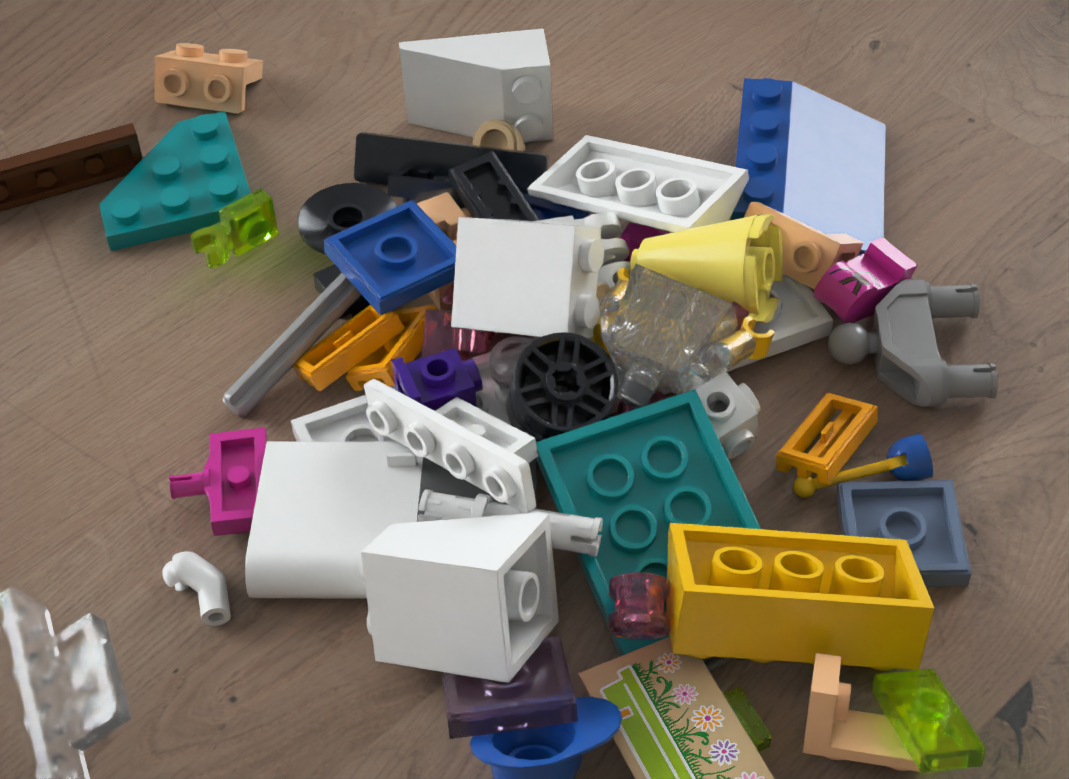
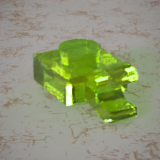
[190,188,279,269]

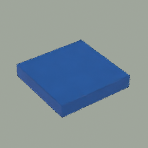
[324,200,457,316]

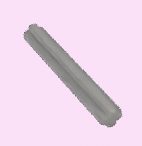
[222,273,362,417]

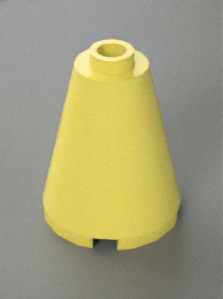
[630,214,783,324]

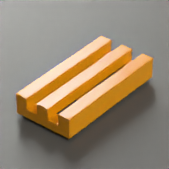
[292,305,405,392]
[346,305,443,391]
[776,393,878,485]

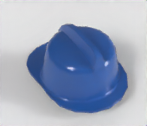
[470,696,622,779]

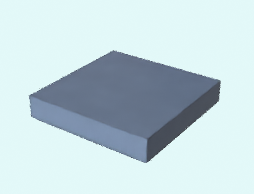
[836,480,971,587]

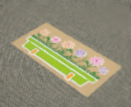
[578,637,774,779]

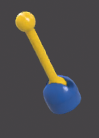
[793,434,933,498]

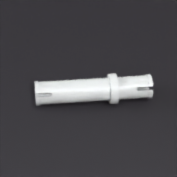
[418,489,603,557]

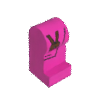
[813,237,918,323]

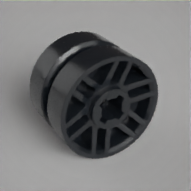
[506,332,618,442]

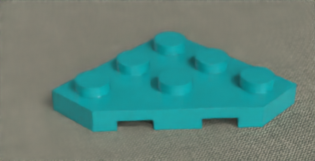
[99,111,257,251]

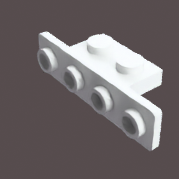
[364,379,538,514]

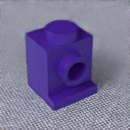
[391,348,483,411]

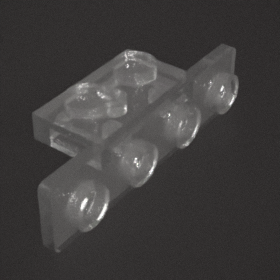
[0,586,132,779]

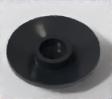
[298,183,397,255]

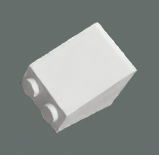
[451,217,604,338]
[359,513,559,683]

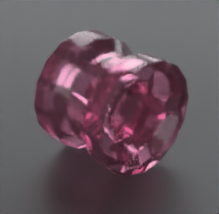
[608,572,670,640]

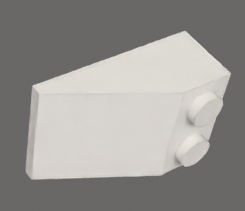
[399,28,553,143]

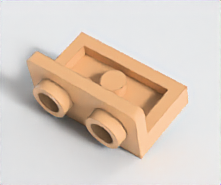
[154,43,263,114]

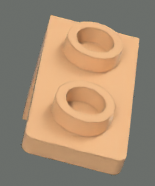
[744,202,863,290]
[803,653,936,773]

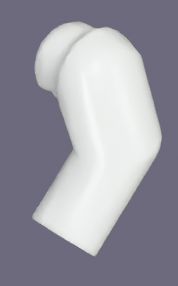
[163,551,231,626]

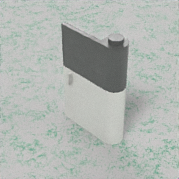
[245,441,538,599]

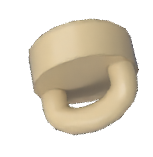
[473,120,526,151]

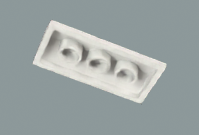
[527,135,749,232]

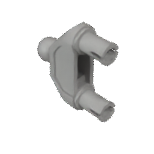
[828,278,998,407]

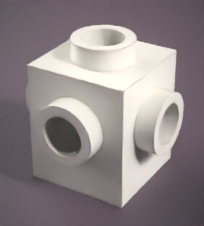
[684,370,761,459]

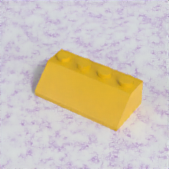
[666,523,935,671]

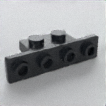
[354,132,549,209]

